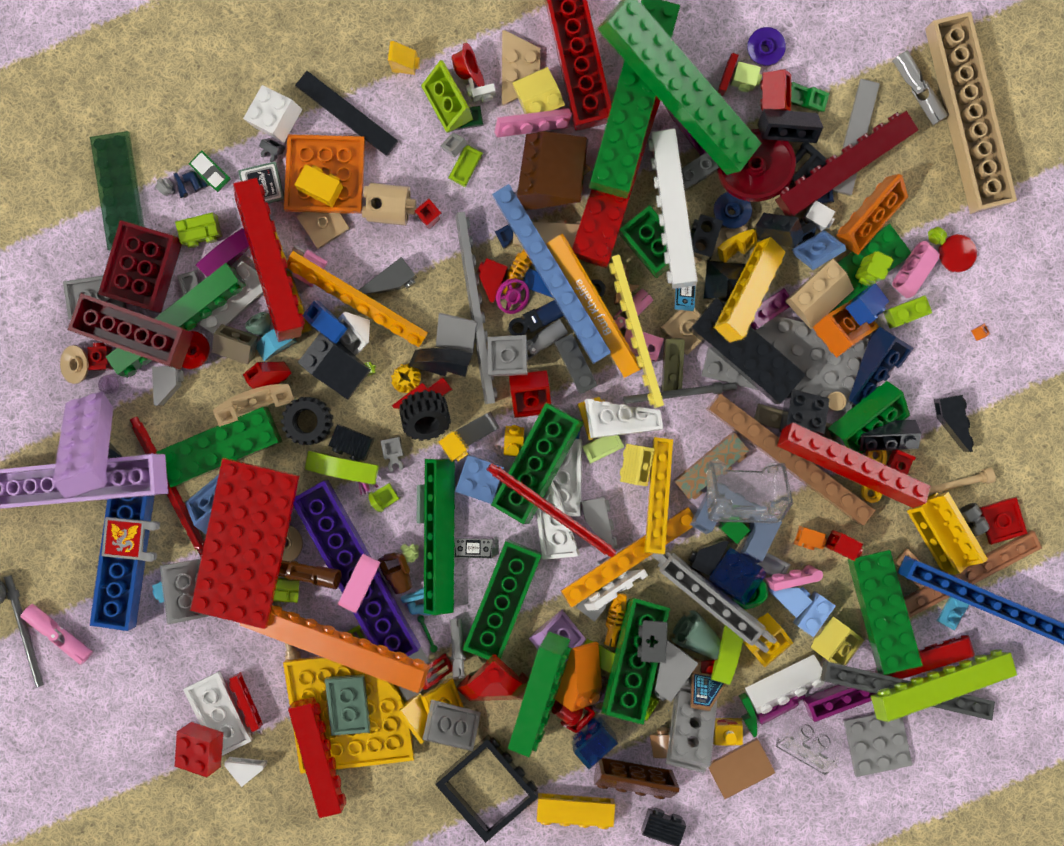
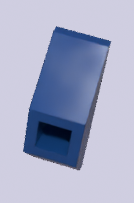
[303,300,348,344]

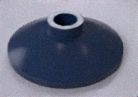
[713,192,752,229]

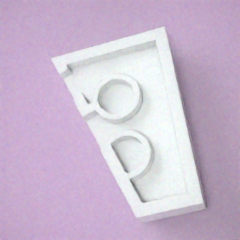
[584,569,648,611]

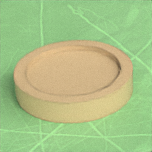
[827,392,846,411]

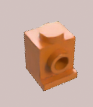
[794,526,826,550]

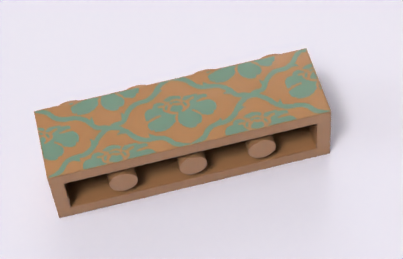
[673,432,749,500]

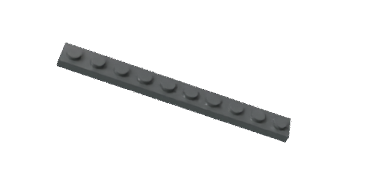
[820,661,995,721]

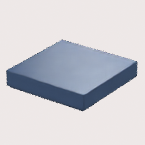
[792,230,846,270]

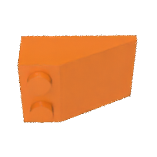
[812,297,879,358]
[555,642,602,712]

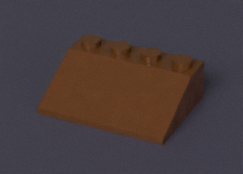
[517,131,588,211]
[594,757,680,799]

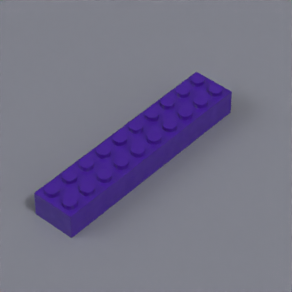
[293,480,421,657]

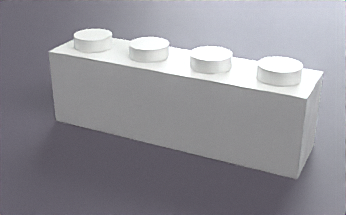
[745,655,825,714]

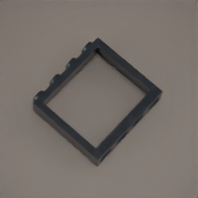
[435,734,538,843]

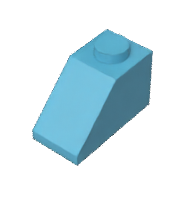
[256,329,297,362]

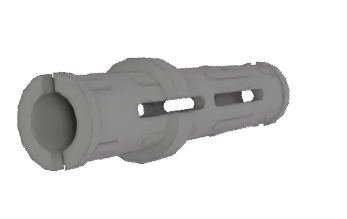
[450,618,466,679]

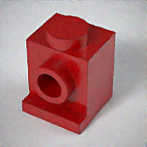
[414,198,442,229]
[87,343,113,371]
[886,450,916,475]

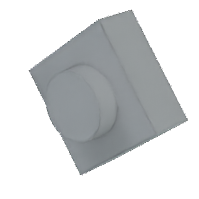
[441,132,468,157]

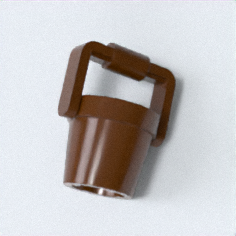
[378,552,413,594]

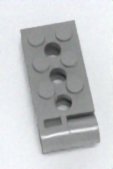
[666,678,717,773]

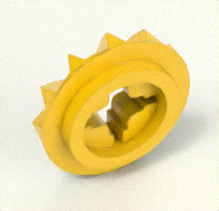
[391,363,421,393]

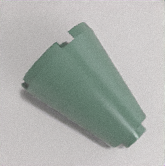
[672,610,721,660]

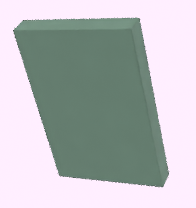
[325,674,371,736]

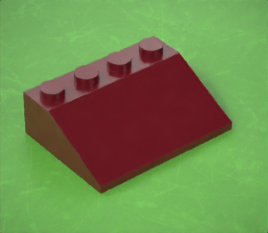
[98,220,182,313]

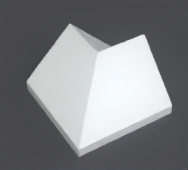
[338,312,370,356]

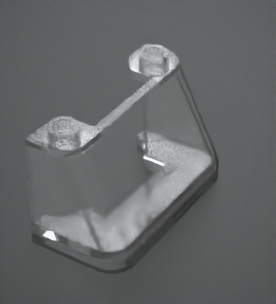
[707,460,793,523]

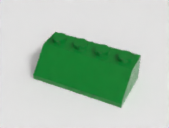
[828,381,910,454]

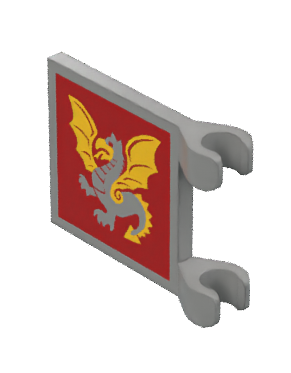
[102,517,160,562]

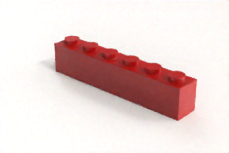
[288,697,346,818]

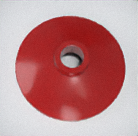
[182,331,210,369]

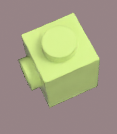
[731,61,762,92]

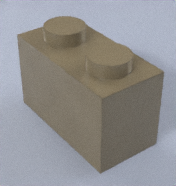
[212,324,258,364]

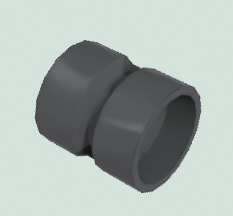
[959,503,990,537]

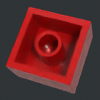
[174,722,224,778]

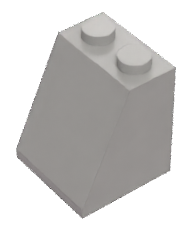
[652,640,698,702]

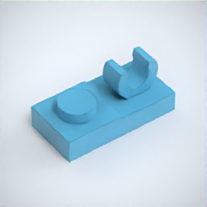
[937,597,969,631]

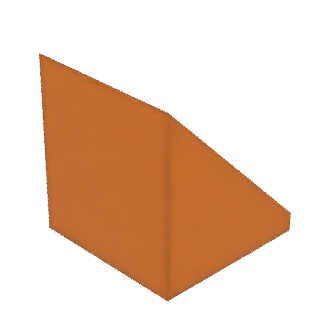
[971,323,990,341]

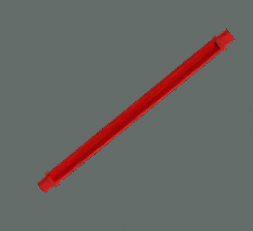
[130,416,205,556]
[487,463,617,558]

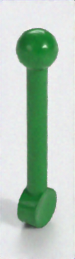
[417,615,438,653]

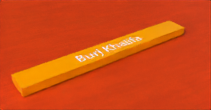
[546,233,642,378]

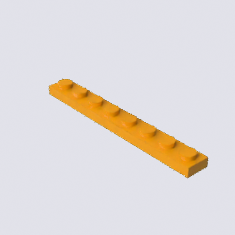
[287,251,428,347]
[560,507,694,607]

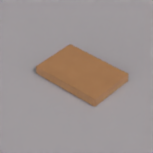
[709,738,775,799]

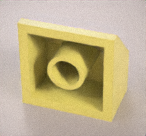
[512,67,565,114]
[811,617,865,666]

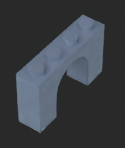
[690,482,782,564]

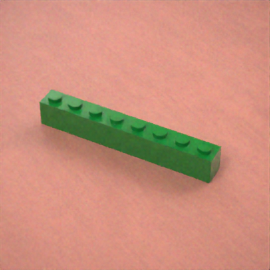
[106,263,246,378]
[424,458,455,615]

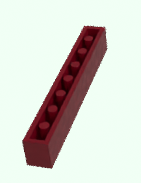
[775,111,919,216]

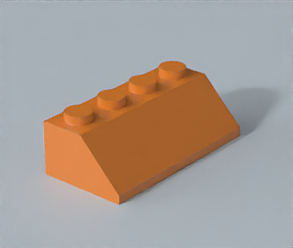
[836,174,908,255]

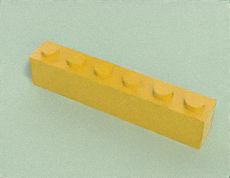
[714,237,786,342]

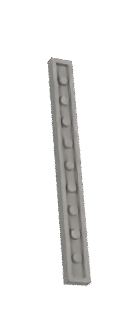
[455,212,497,405]

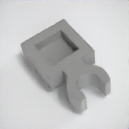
[380,437,404,472]

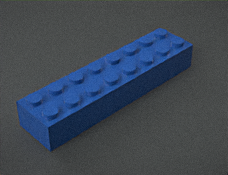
[89,495,155,631]

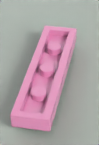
[494,108,572,138]

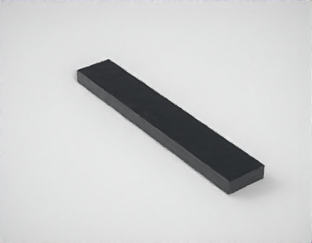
[295,70,398,157]

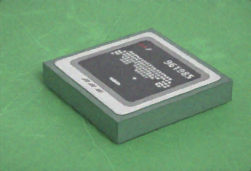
[238,162,284,204]

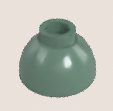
[245,312,271,337]

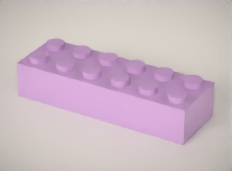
[53,391,113,499]

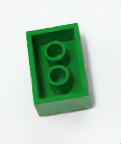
[619,205,669,279]

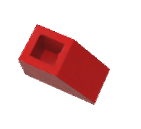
[243,361,291,389]

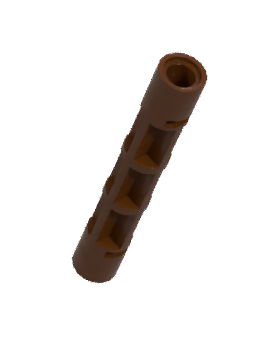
[278,560,342,589]

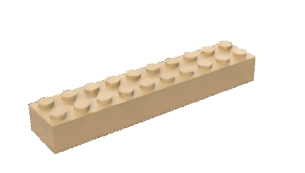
[925,12,1017,214]

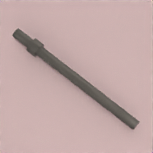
[623,382,737,404]
[4,575,44,687]

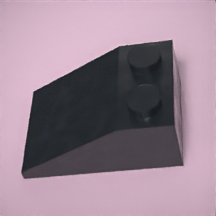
[298,332,371,400]

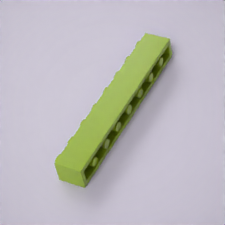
[871,649,1017,722]

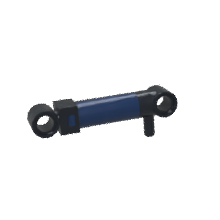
[509,279,606,336]

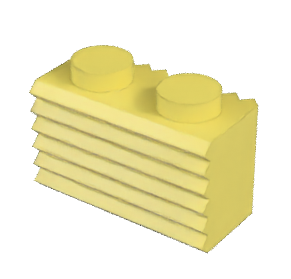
[620,444,654,486]

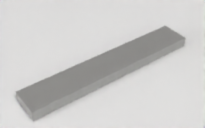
[833,79,880,196]

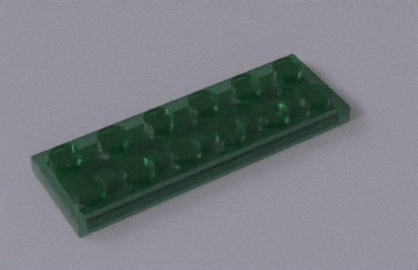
[90,131,144,251]

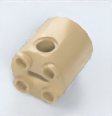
[362,183,417,226]

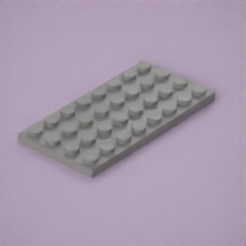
[701,302,869,412]

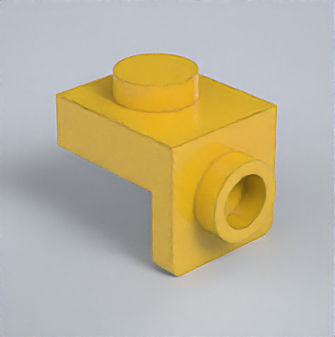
[504,425,524,456]

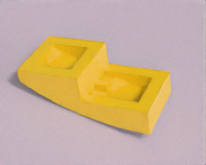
[717,229,757,263]

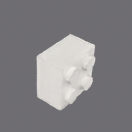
[243,85,302,143]

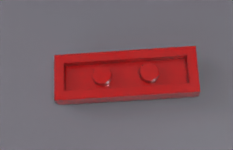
[229,672,263,732]

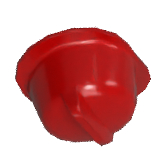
[451,42,485,87]

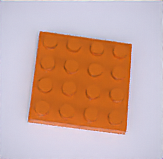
[284,134,365,214]

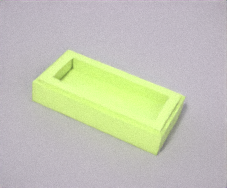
[582,435,624,464]

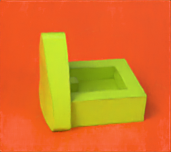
[369,483,400,513]

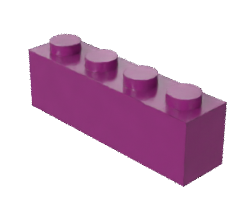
[803,672,876,722]

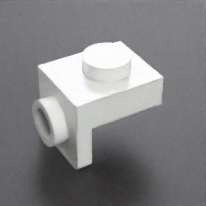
[466,78,496,102]

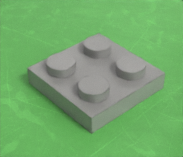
[488,335,528,377]

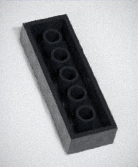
[688,298,806,404]

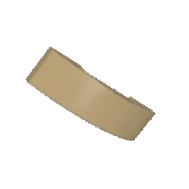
[213,384,294,427]

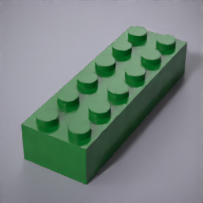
[491,403,584,525]
[156,407,283,487]
[463,539,542,660]
[847,550,923,675]
[601,598,670,725]
[508,631,572,758]

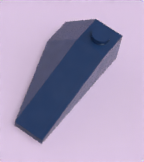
[848,326,914,405]

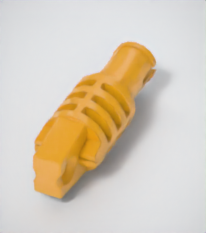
[502,249,532,294]
[604,592,627,647]

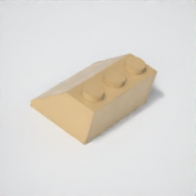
[785,259,854,329]

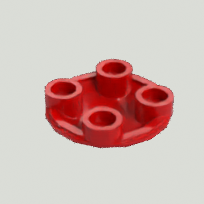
[938,234,977,272]

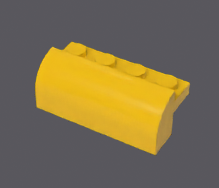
[907,492,988,575]

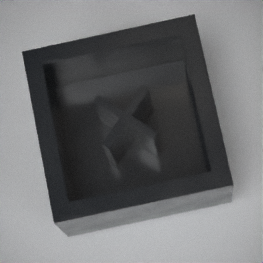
[779,389,830,436]

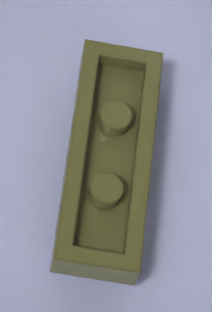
[661,338,685,392]

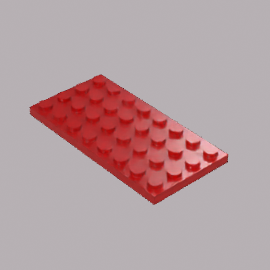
[190,458,300,629]

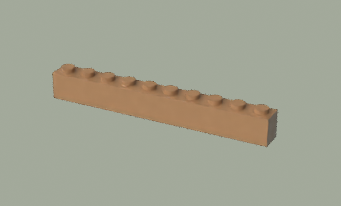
[706,394,875,526]

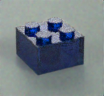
[709,547,766,606]
[572,716,618,769]

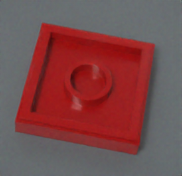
[979,497,1028,545]

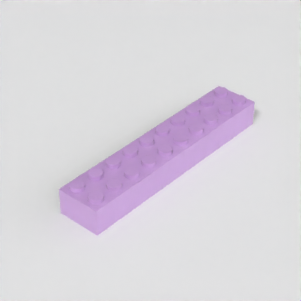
[0,454,168,509]

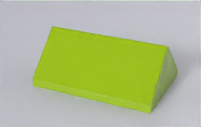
[421,60,473,133]

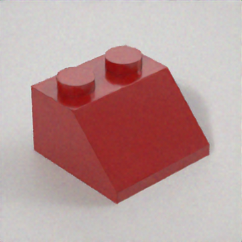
[509,370,551,418]

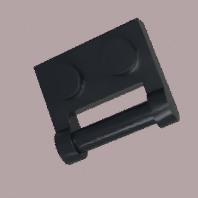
[791,142,827,185]

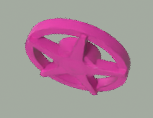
[496,278,529,314]

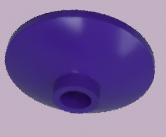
[747,27,786,66]

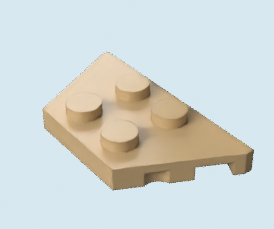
[502,30,540,106]

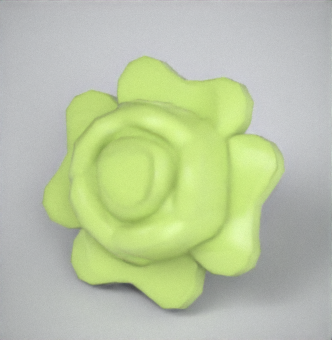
[400,544,419,563]

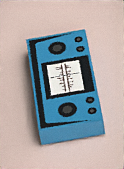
[674,286,696,311]

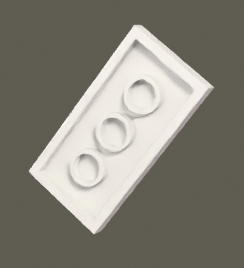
[183,671,253,755]

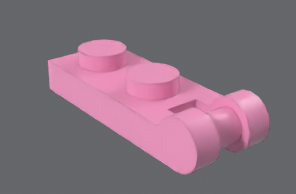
[765,565,823,591]

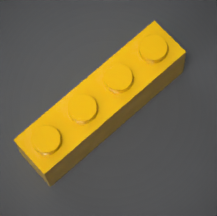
[537,793,615,829]

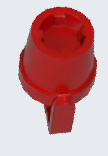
[551,700,595,733]

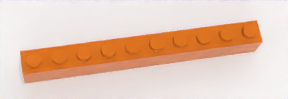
[239,605,430,693]

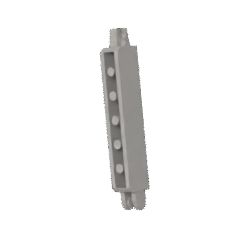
[652,552,777,653]

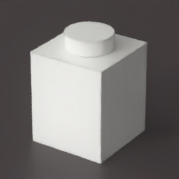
[802,201,835,231]

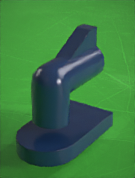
[173,171,207,198]

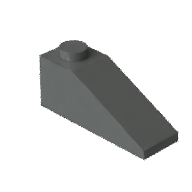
[359,257,417,296]

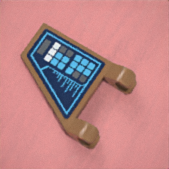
[690,659,726,711]

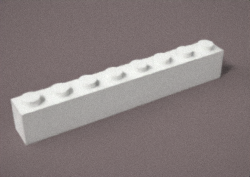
[648,129,697,289]

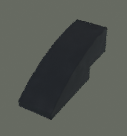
[409,348,472,377]

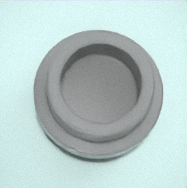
[155,178,175,196]

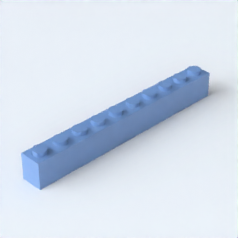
[492,184,611,364]

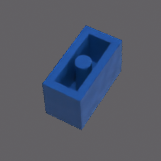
[845,284,889,325]

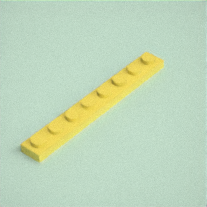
[608,255,664,409]

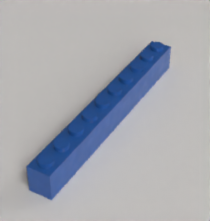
[898,555,1064,645]

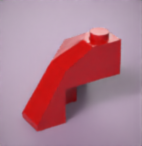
[456,654,529,701]

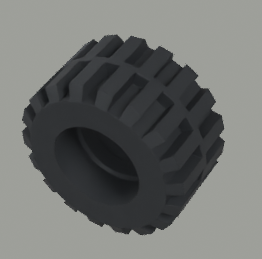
[399,390,451,441]
[281,397,334,445]

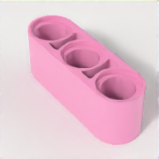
[892,241,940,298]
[338,554,381,613]

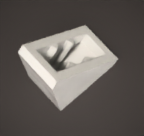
[224,757,267,787]

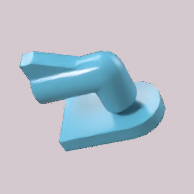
[401,587,431,616]

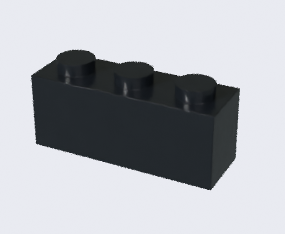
[757,109,824,143]

